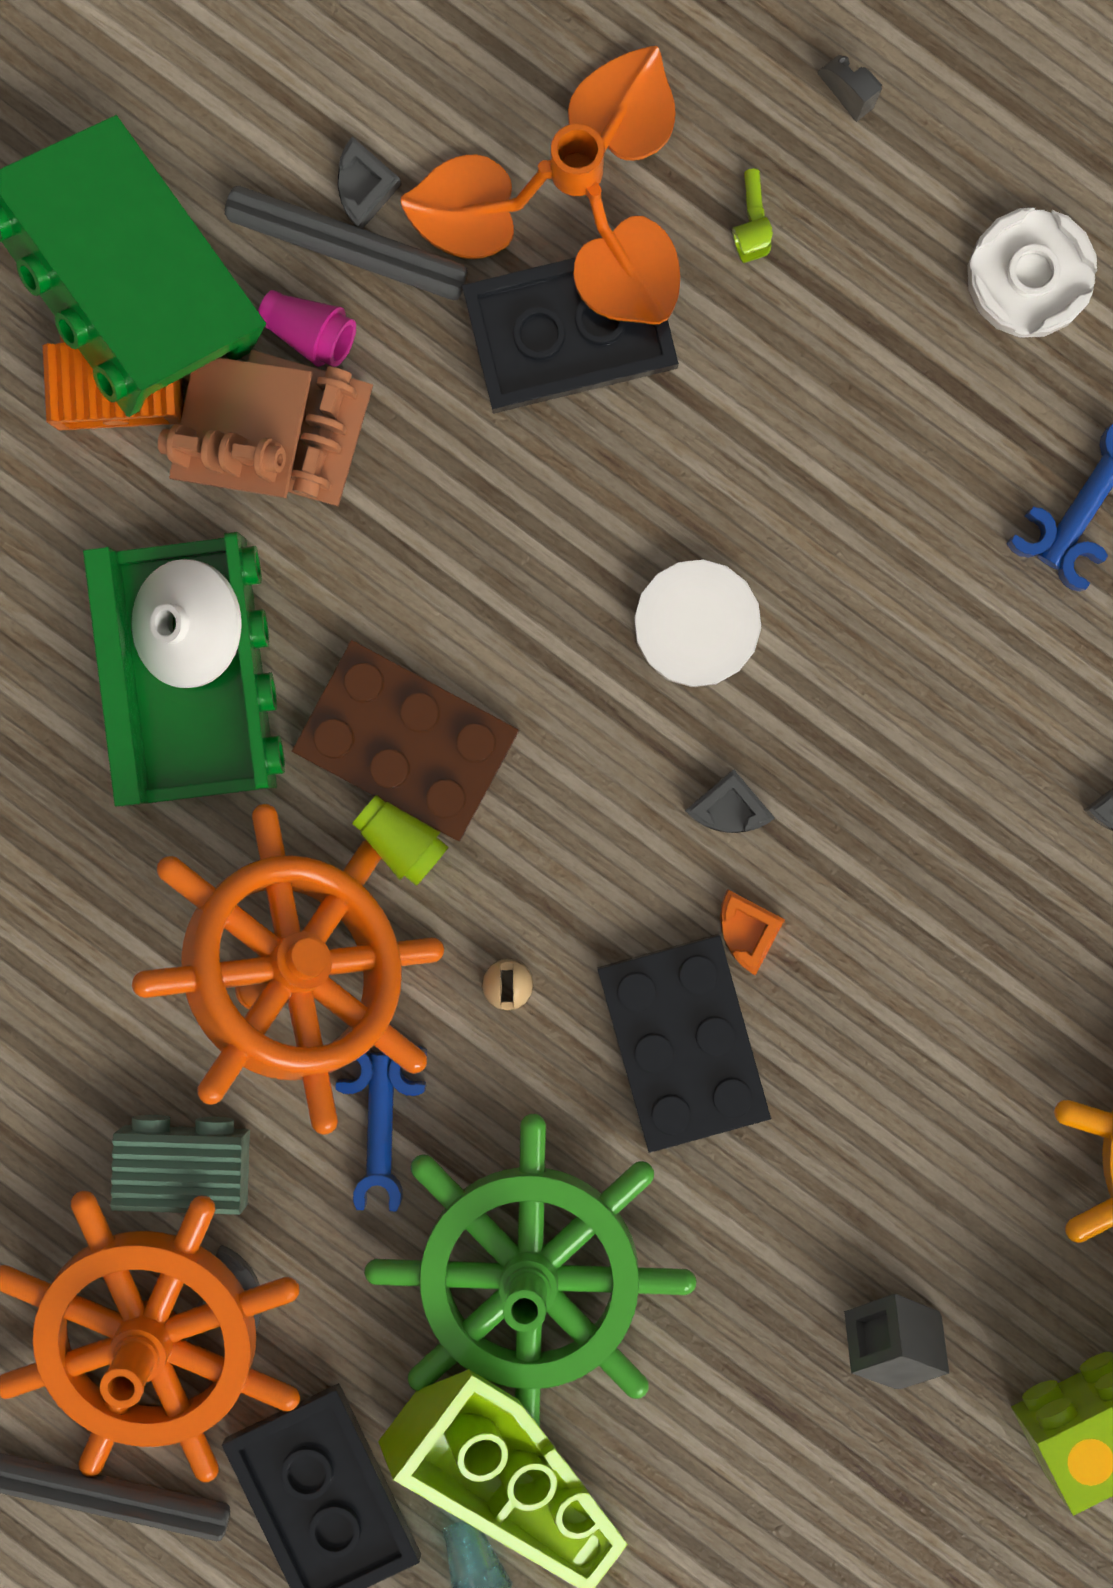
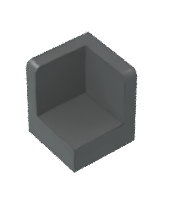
[844,1294,949,1389]

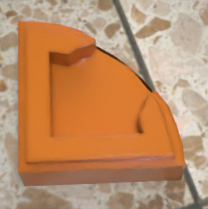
[720,889,785,975]

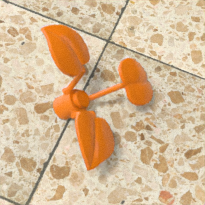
[401,46,680,324]

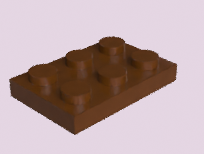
[291,640,520,842]

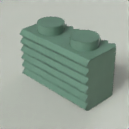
[110,1115,250,1215]

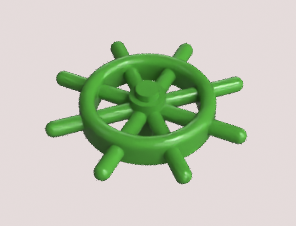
[364,1114,697,1427]

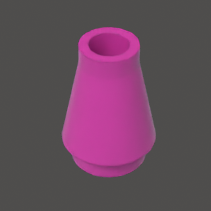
[258,290,356,367]

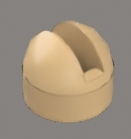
[482,959,533,1011]

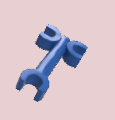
[1006,424,1113,592]
[336,1046,427,1211]

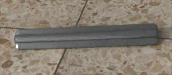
[224,186,468,300]
[0,1453,230,1542]

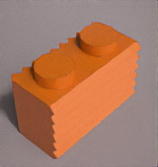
[43,336,184,431]

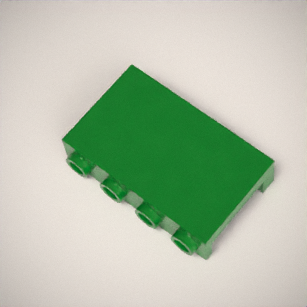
[0,115,266,417]
[83,532,285,807]

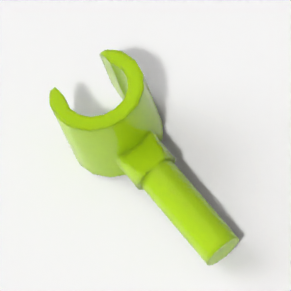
[732,168,773,263]

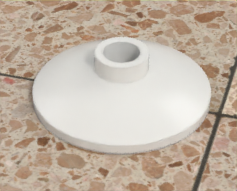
[132,559,242,688]

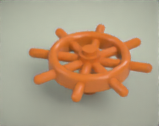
[132,804,444,1135]
[0,1191,300,1482]

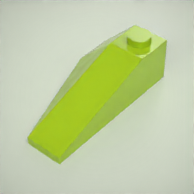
[378,1369,628,1588]

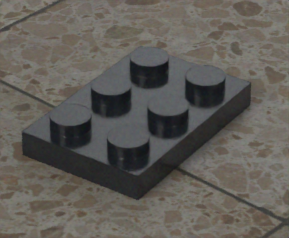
[462,257,679,414]
[597,934,771,1153]
[222,1383,421,1588]

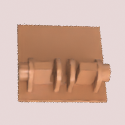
[248,350,373,507]
[158,358,312,498]

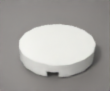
[968,208,1097,338]
[634,559,761,687]

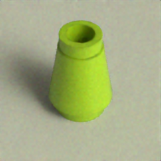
[352,795,449,886]

